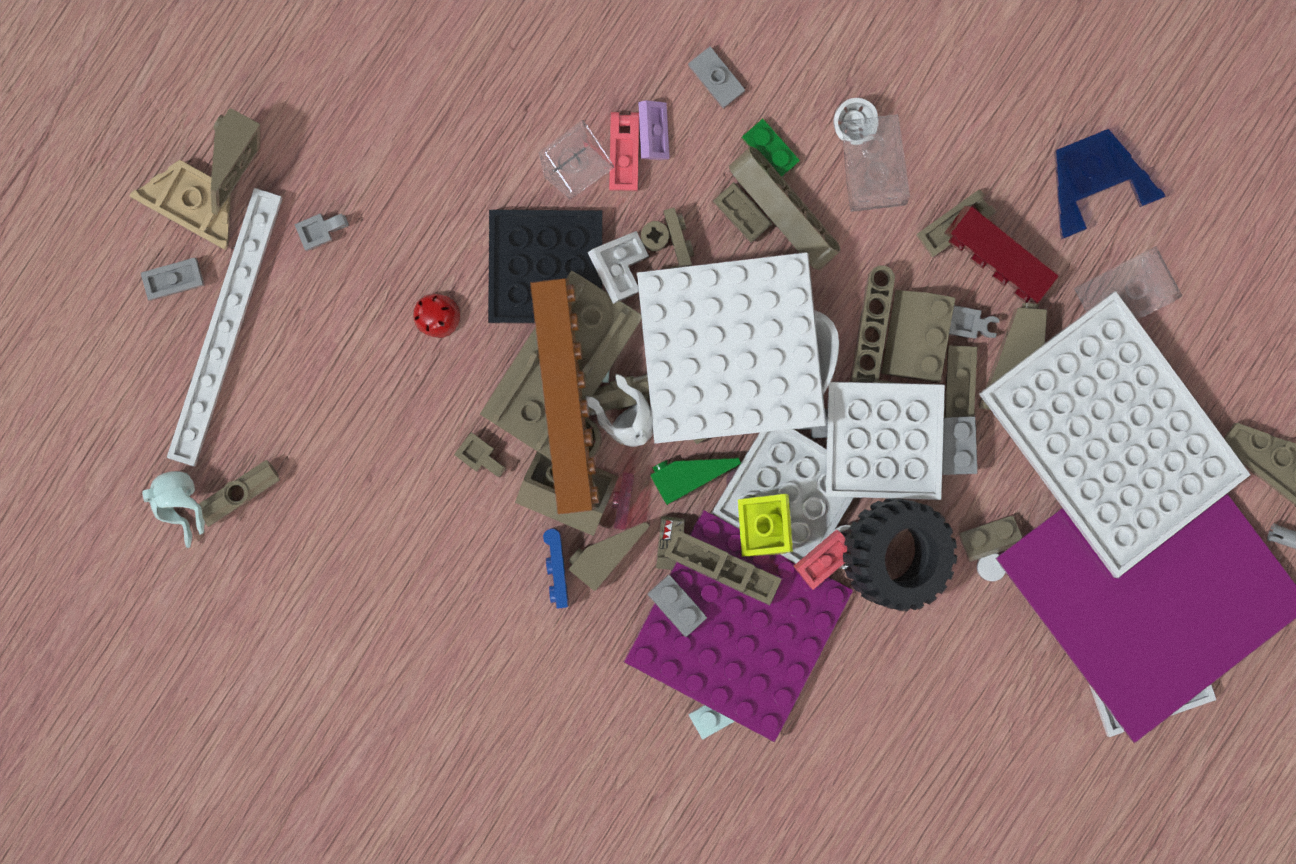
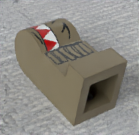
[655,516,684,570]

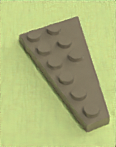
[1224,423,1296,506]

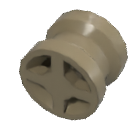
[641,221,669,251]

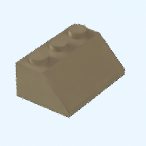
[881,290,955,383]
[515,451,618,536]

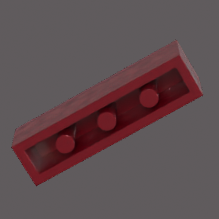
[944,206,1059,303]

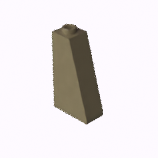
[979,303,1047,410]

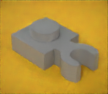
[949,306,999,339]

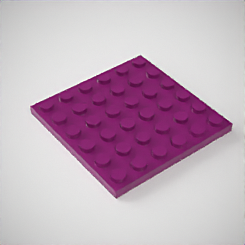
[623,510,853,742]

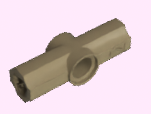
[589,374,650,416]
[199,460,281,527]

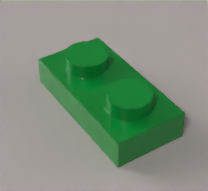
[741,118,800,177]

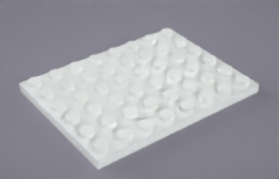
[979,291,1250,578]

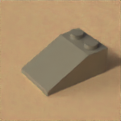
[211,108,260,215]

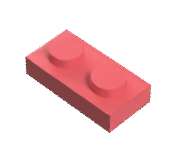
[793,529,847,589]

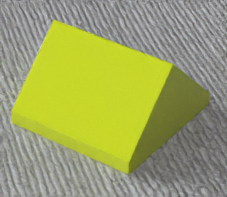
[738,494,793,557]

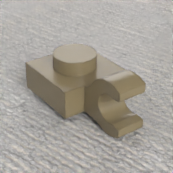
[454,432,506,477]

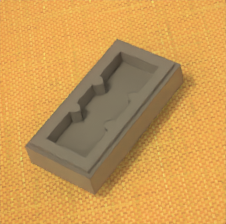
[713,182,772,243]

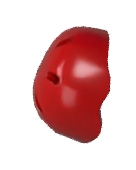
[413,293,460,338]

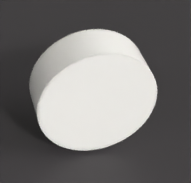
[977,553,1005,581]

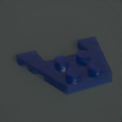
[1054,129,1166,239]

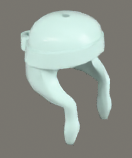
[142,471,205,548]

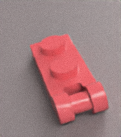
[609,112,639,191]

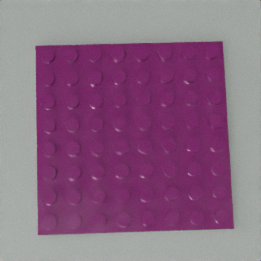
[995,494,1296,743]

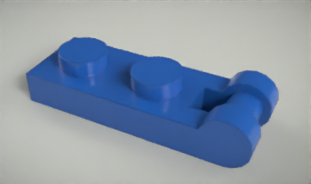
[543,528,569,609]

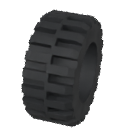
[843,498,957,611]

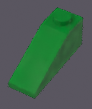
[650,458,741,505]

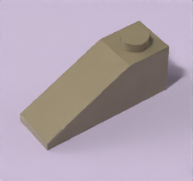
[569,522,650,591]

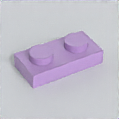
[638,100,669,160]

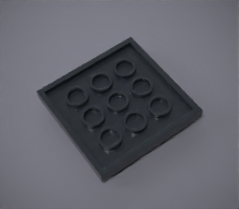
[488,210,603,324]

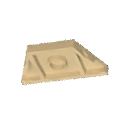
[129,160,231,250]

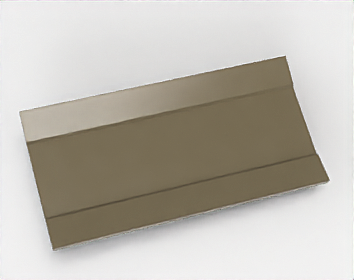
[480,271,642,460]

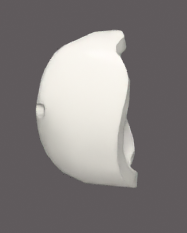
[833,98,878,144]

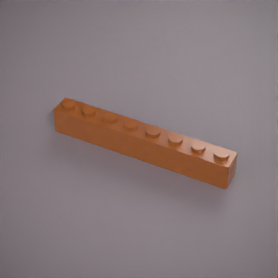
[531,279,599,514]

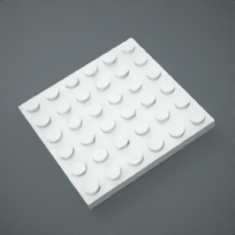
[637,253,826,443]

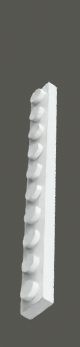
[167,188,283,466]

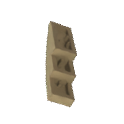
[664,530,782,606]

